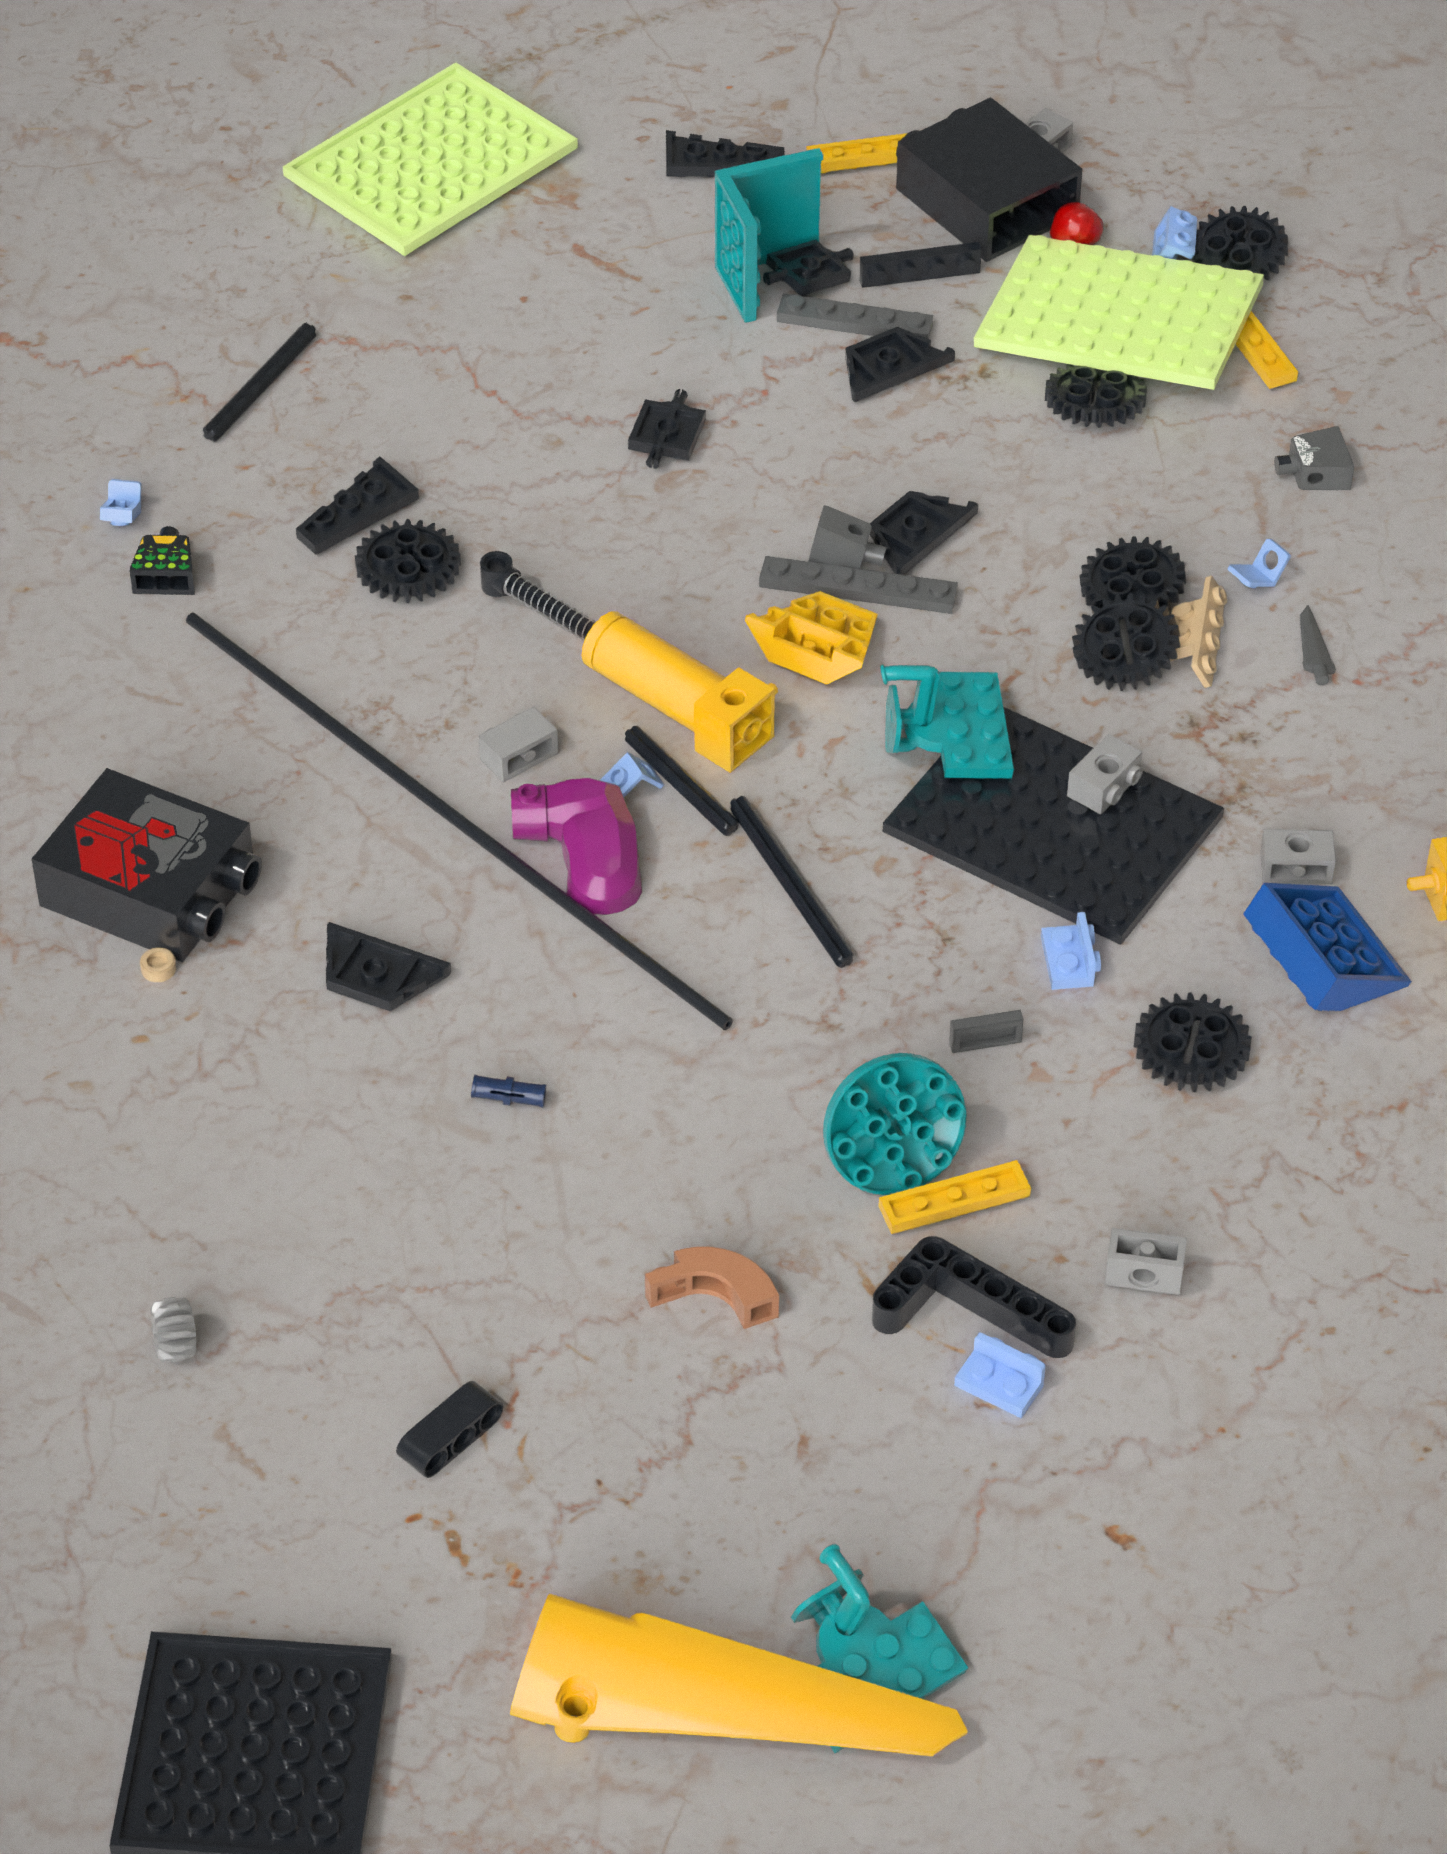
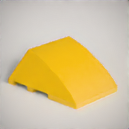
[745,591,878,685]

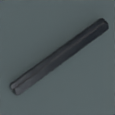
[625,726,738,836]

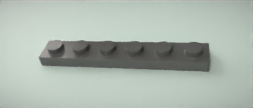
[759,556,958,614]

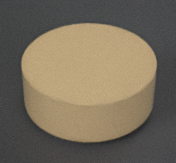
[140,948,176,982]

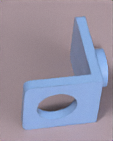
[1228,539,1291,588]
[600,752,664,798]

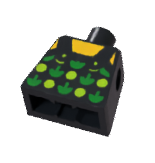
[129,526,195,595]

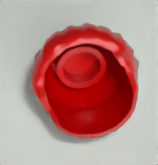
[1050,202,1104,245]

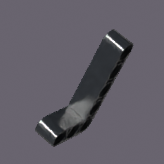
[872,1236,1076,1358]

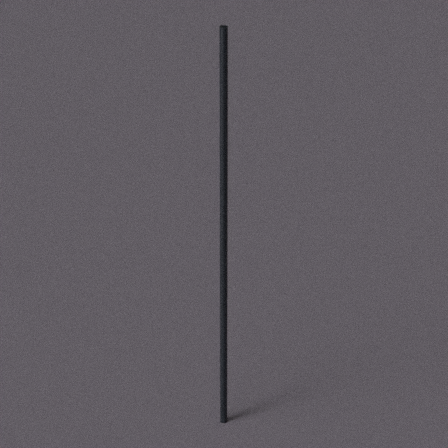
[186,612,733,1030]

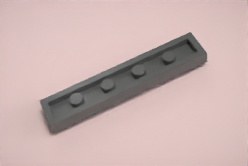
[777,293,933,339]

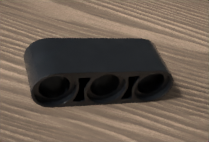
[396,1381,504,1478]

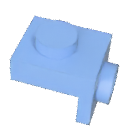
[100,479,142,526]

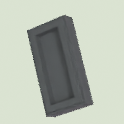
[949,1010,1024,1053]

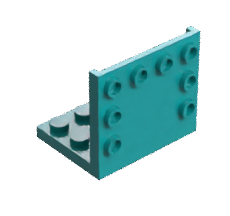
[715,148,823,323]

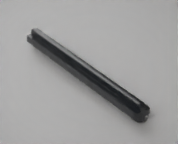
[203,322,316,442]

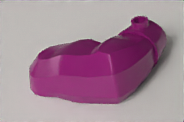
[511,778,642,915]

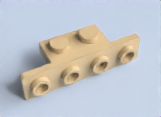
[1170,576,1227,688]

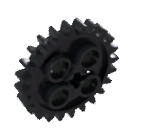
[1190,206,1288,281]
[1045,364,1147,428]
[355,519,461,603]
[1079,536,1186,622]
[1072,593,1181,691]
[1133,992,1252,1092]

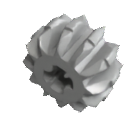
[150,1297,197,1362]

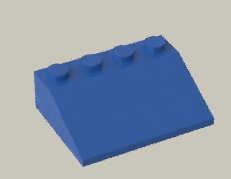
[1243,883,1412,1011]

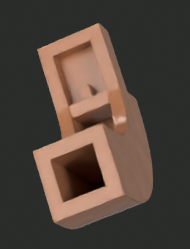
[645,1246,779,1329]

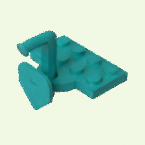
[880,664,1014,778]
[791,1544,968,1754]

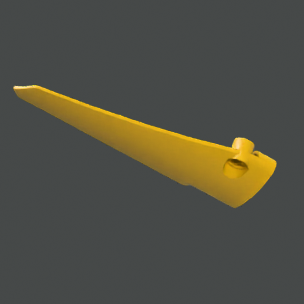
[510,1593,968,1756]

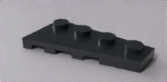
[666,130,785,177]

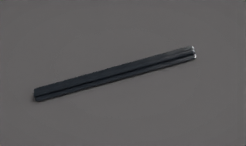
[730,796,854,968]

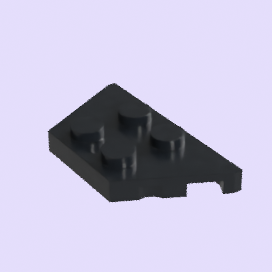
[845,327,955,402]
[870,491,978,575]
[326,922,451,1011]

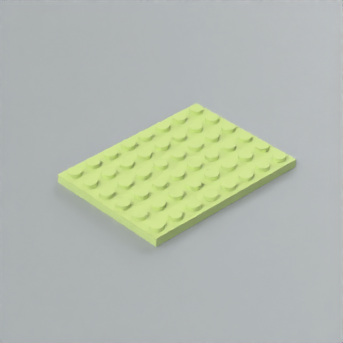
[283,63,578,256]
[974,235,1264,390]

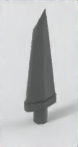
[1300,605,1336,685]

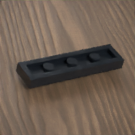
[859,242,982,288]

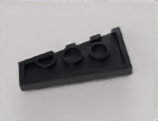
[296,456,419,555]

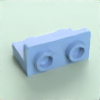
[1152,206,1197,260]
[1041,912,1101,990]
[954,1332,1046,1419]

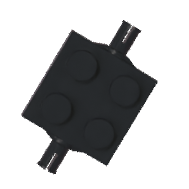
[763,239,854,296]
[628,389,706,469]

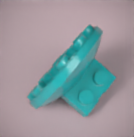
[823,1053,967,1195]

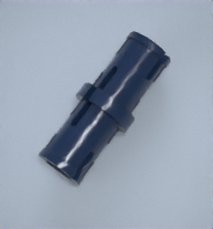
[471,1074,546,1108]

